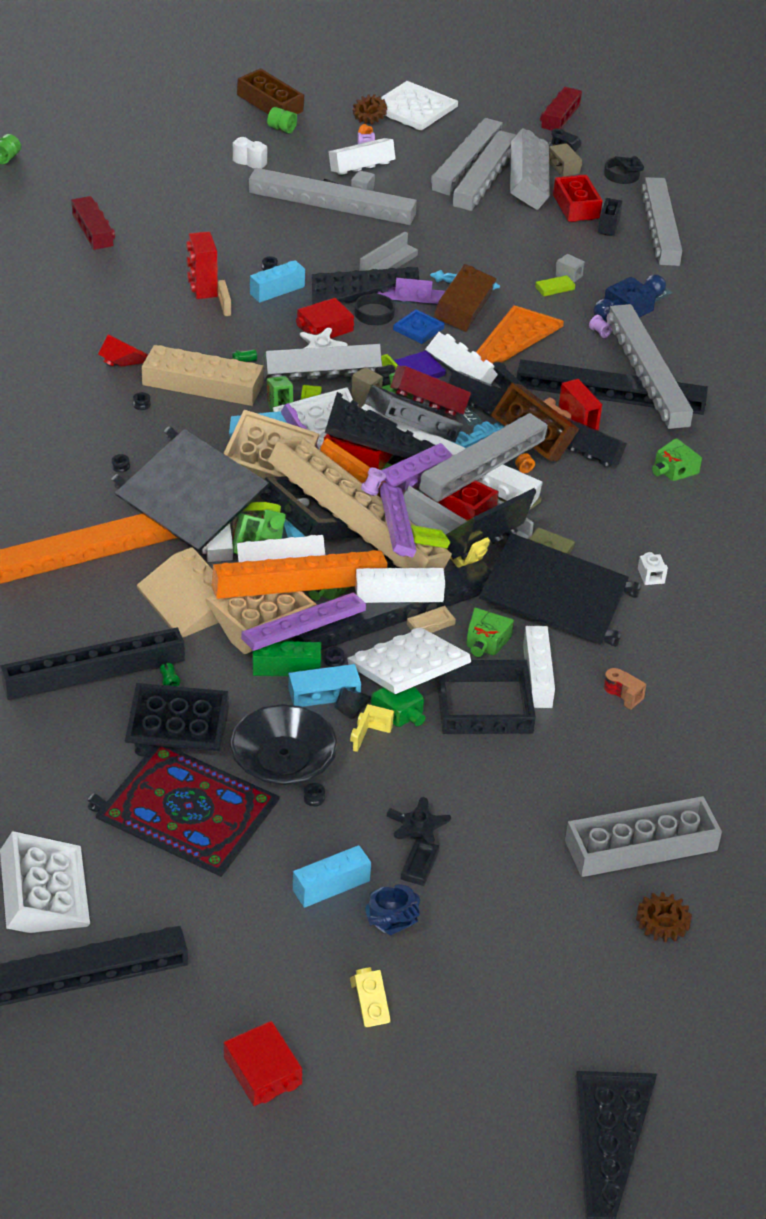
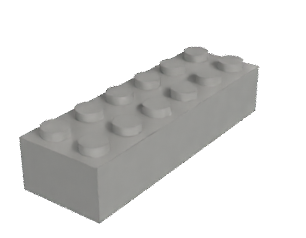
[510,128,550,210]
[262,344,382,381]
[565,796,722,877]

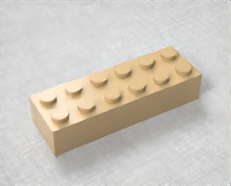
[142,345,264,406]

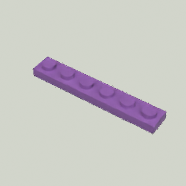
[379,482,417,558]
[241,592,366,651]

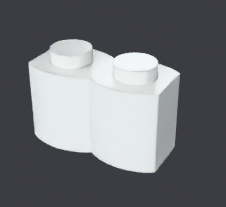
[233,137,267,169]

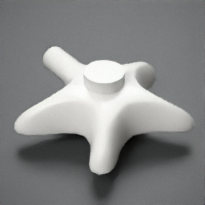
[300,328,348,349]

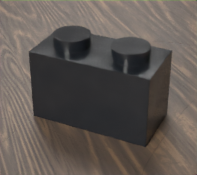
[598,198,623,235]

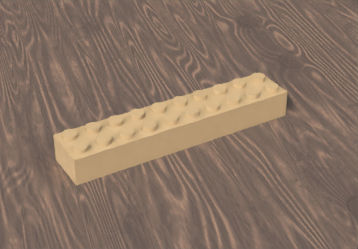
[268,437,452,570]

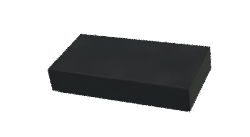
[401,839,439,886]

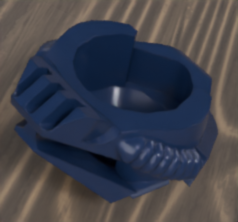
[365,884,420,935]

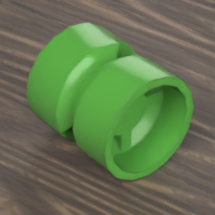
[267,107,297,133]
[0,134,21,164]

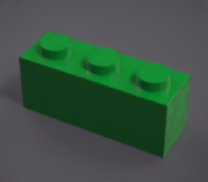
[253,641,321,677]

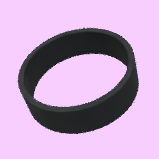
[604,157,640,184]
[355,294,395,325]

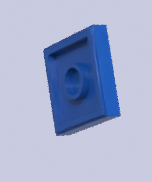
[393,309,445,344]

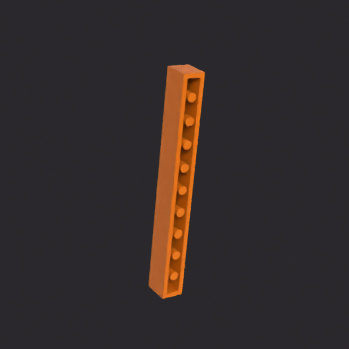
[0,514,178,584]

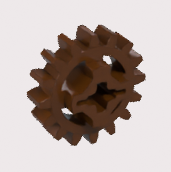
[353,94,388,124]
[636,892,692,942]

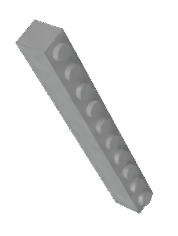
[249,168,417,225]
[607,304,693,429]

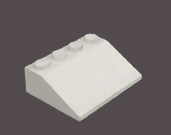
[0,831,90,933]

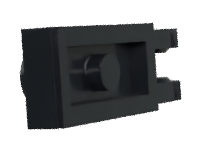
[493,362,526,391]

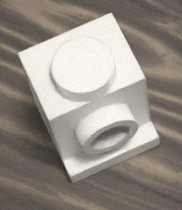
[638,552,668,585]

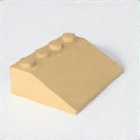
[224,410,319,480]
[137,547,219,638]
[206,591,317,654]

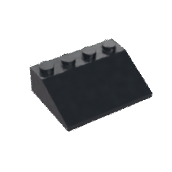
[446,487,536,560]
[125,683,229,751]

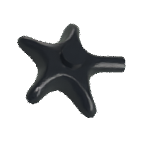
[387,797,451,845]

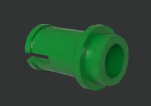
[232,349,257,362]
[160,663,180,686]

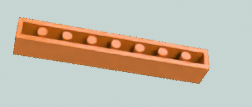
[211,550,387,599]

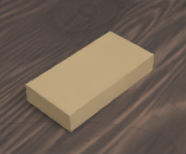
[218,280,231,316]
[407,606,456,633]

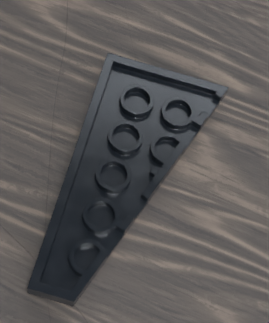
[312,267,419,305]
[325,392,435,458]
[575,1071,657,1219]

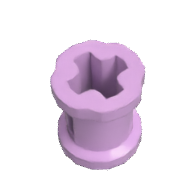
[357,133,375,144]
[589,315,613,338]
[361,468,386,496]

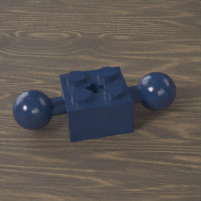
[593,274,666,322]

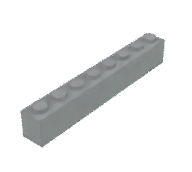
[431,118,503,195]
[453,130,516,211]
[641,177,682,266]
[419,413,548,502]

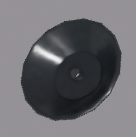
[230,704,338,784]

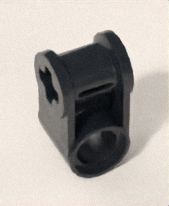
[549,128,581,152]

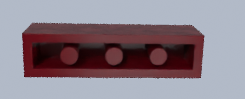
[540,87,582,131]
[71,196,115,250]
[390,366,471,417]

